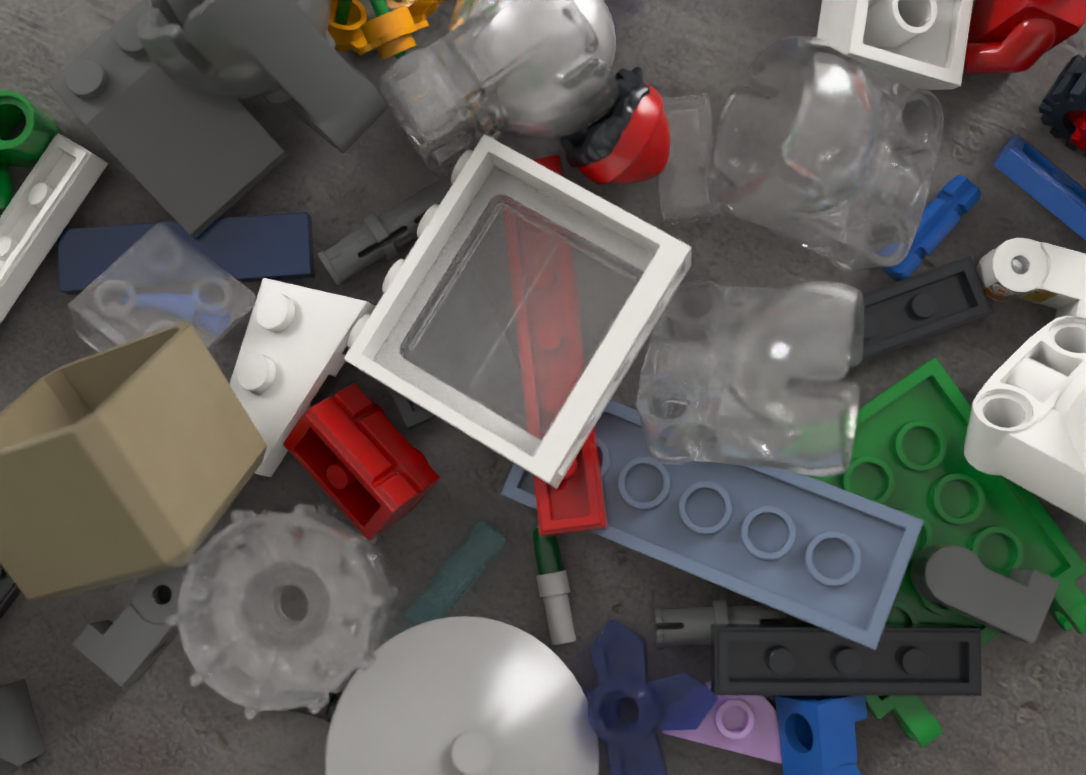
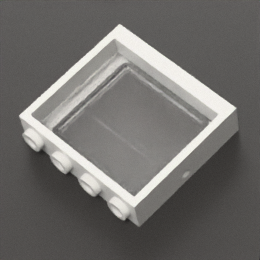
[343,134,691,489]

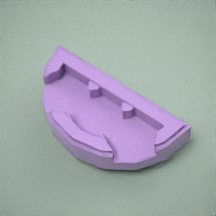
[660,681,782,764]

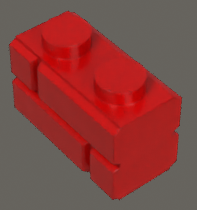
[283,383,440,541]

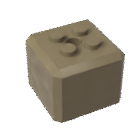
[0,321,267,602]

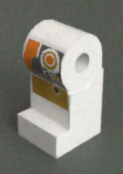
[976,238,1086,319]

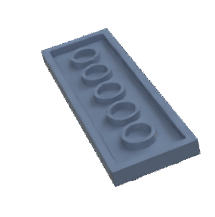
[500,400,924,650]

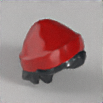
[560,67,671,185]

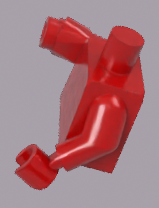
[963,0,1086,75]

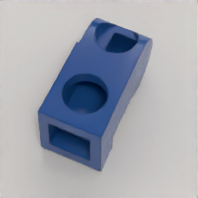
[775,695,867,775]

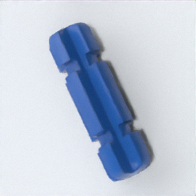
[878,175,981,281]

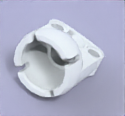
[964,316,1086,524]

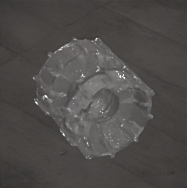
[167,504,404,720]

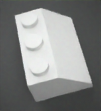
[811,0,973,91]

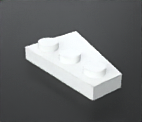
[229,278,376,477]

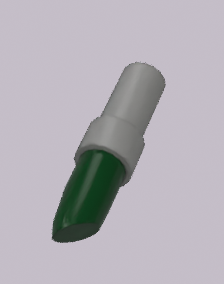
[533,525,576,645]

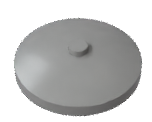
[324,616,599,775]

